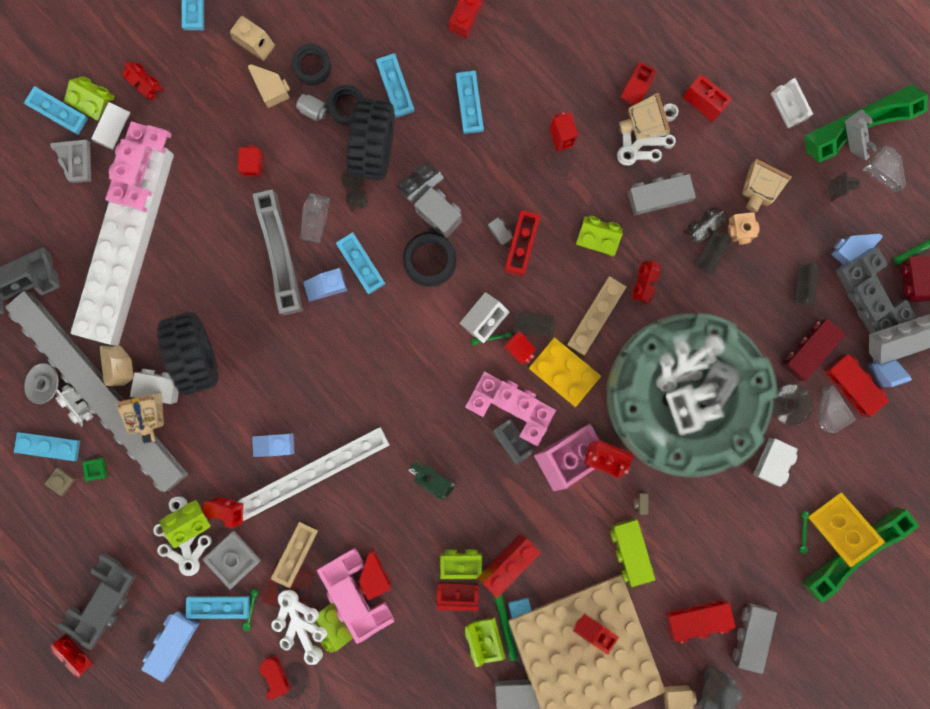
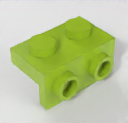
[64,77,115,121]
[576,216,623,256]
[159,500,211,548]
[440,549,482,579]
[311,603,353,653]
[465,617,506,667]

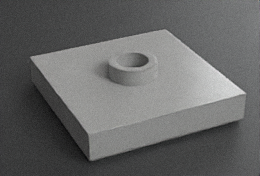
[202,531,262,589]

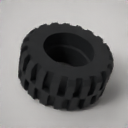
[347,98,395,181]
[157,312,219,395]

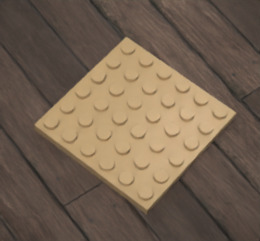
[507,574,665,709]

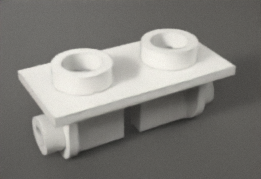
[55,384,94,427]

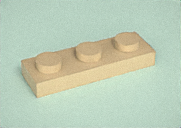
[271,522,318,588]

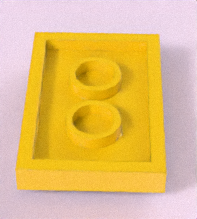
[528,337,601,407]
[809,492,885,568]

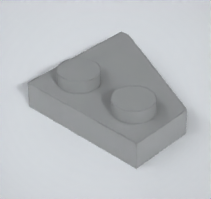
[50,140,91,183]

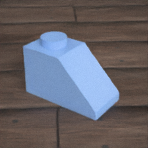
[831,234,883,265]
[303,268,348,302]
[867,359,912,387]
[252,433,295,457]

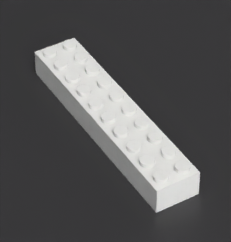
[71,148,174,346]

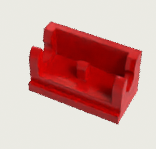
[682,74,733,122]
[584,440,634,479]
[436,583,479,611]

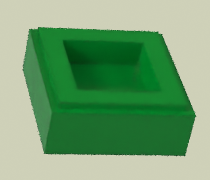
[82,458,108,482]

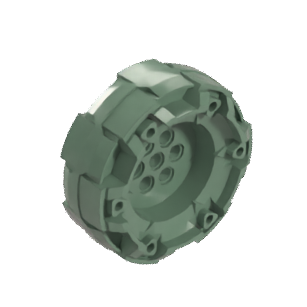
[606,314,777,477]

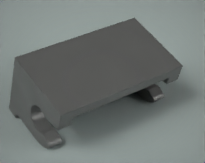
[492,418,533,465]

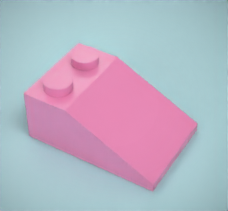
[534,424,599,491]

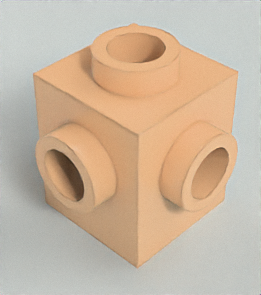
[728,212,759,245]

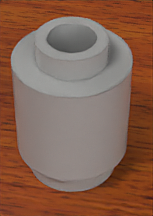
[296,94,328,121]

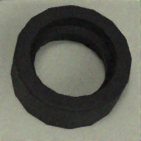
[292,44,331,86]
[327,85,364,126]

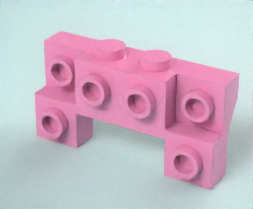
[105,121,172,212]
[465,371,556,446]
[317,547,395,644]

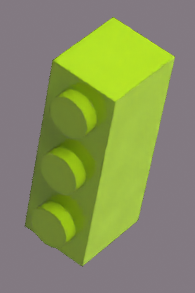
[609,518,655,587]

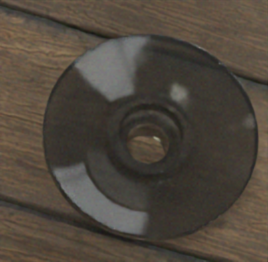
[772,384,813,425]

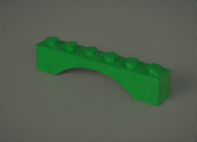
[804,84,928,163]
[801,507,919,604]

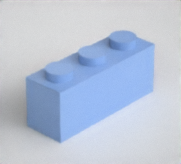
[141,611,199,682]

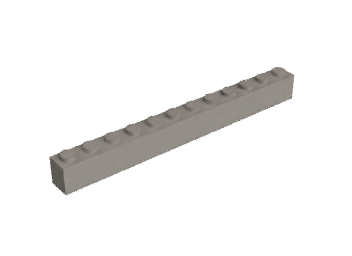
[5,291,189,492]

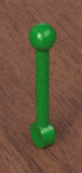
[471,332,513,346]
[799,511,810,554]
[243,588,258,631]

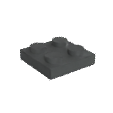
[395,162,444,203]

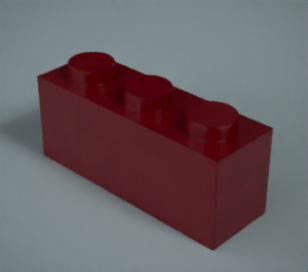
[782,318,846,381]

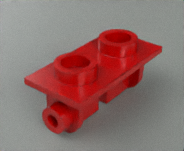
[122,62,164,100]
[632,261,661,304]
[50,634,93,678]

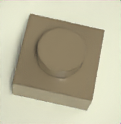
[45,467,76,496]
[633,492,648,515]

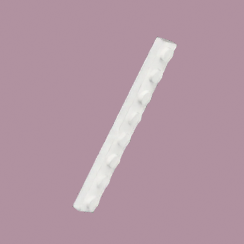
[237,427,390,521]

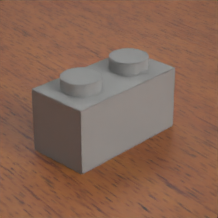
[488,218,513,247]

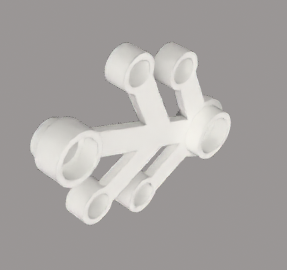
[617,104,678,166]
[656,335,724,392]
[153,496,212,576]
[272,590,327,665]

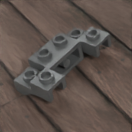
[0,247,60,315]
[835,248,916,334]
[58,553,137,650]
[697,665,742,709]

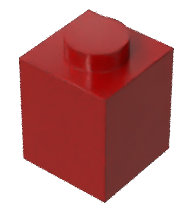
[238,145,263,177]

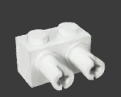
[666,384,723,435]

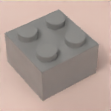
[414,187,462,238]

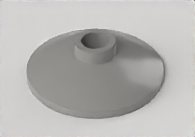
[24,364,59,404]

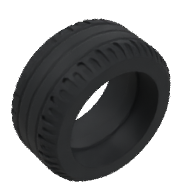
[403,232,456,287]

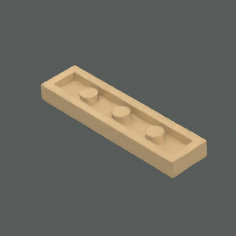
[567,276,626,356]

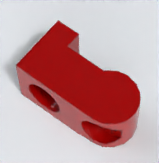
[202,497,244,529]
[260,656,291,701]

